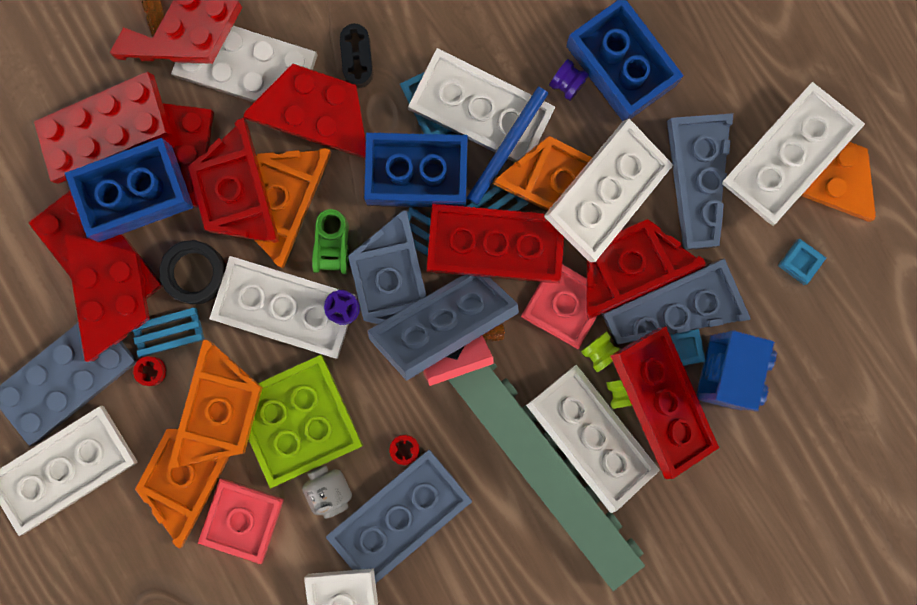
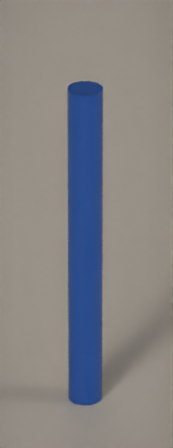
[467,87,548,205]

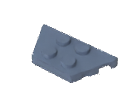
[348,210,426,324]

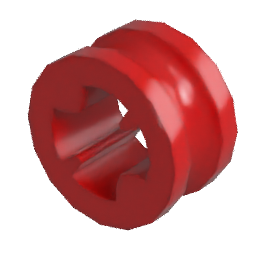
[133,356,167,386]
[389,434,420,465]

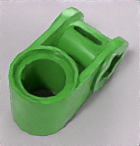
[312,209,349,274]

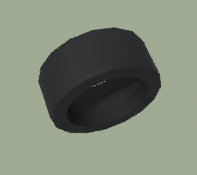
[159,240,226,304]

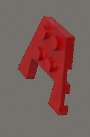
[109,0,242,64]

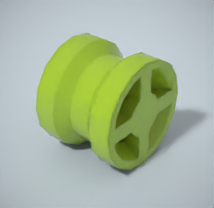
[580,331,621,373]
[606,380,632,409]

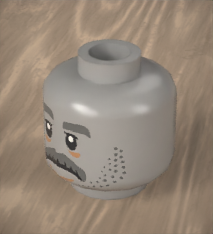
[302,465,352,519]

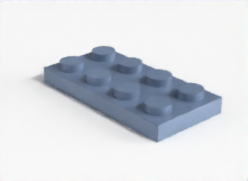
[367,275,519,381]
[0,323,137,446]
[326,449,473,583]

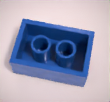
[566,0,684,122]
[364,133,468,207]
[65,138,194,242]
[696,331,777,411]

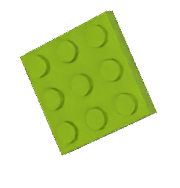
[248,354,364,489]

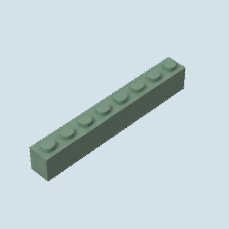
[449,362,645,591]

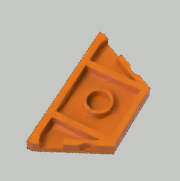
[492,136,592,211]
[801,142,876,222]
[255,148,332,269]
[168,339,263,468]
[135,428,230,548]

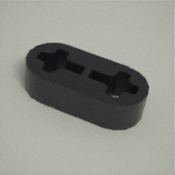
[340,23,373,88]

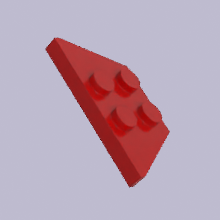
[243,63,366,159]
[188,118,280,243]
[586,219,706,320]
[64,234,150,362]

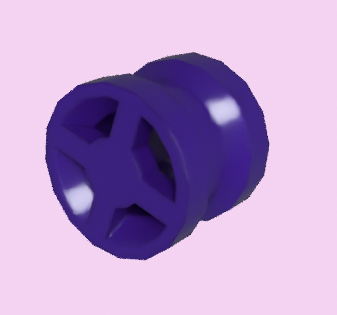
[549,59,590,101]
[324,290,360,325]

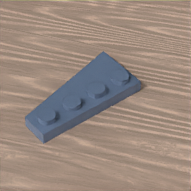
[667,113,733,250]
[602,259,751,344]

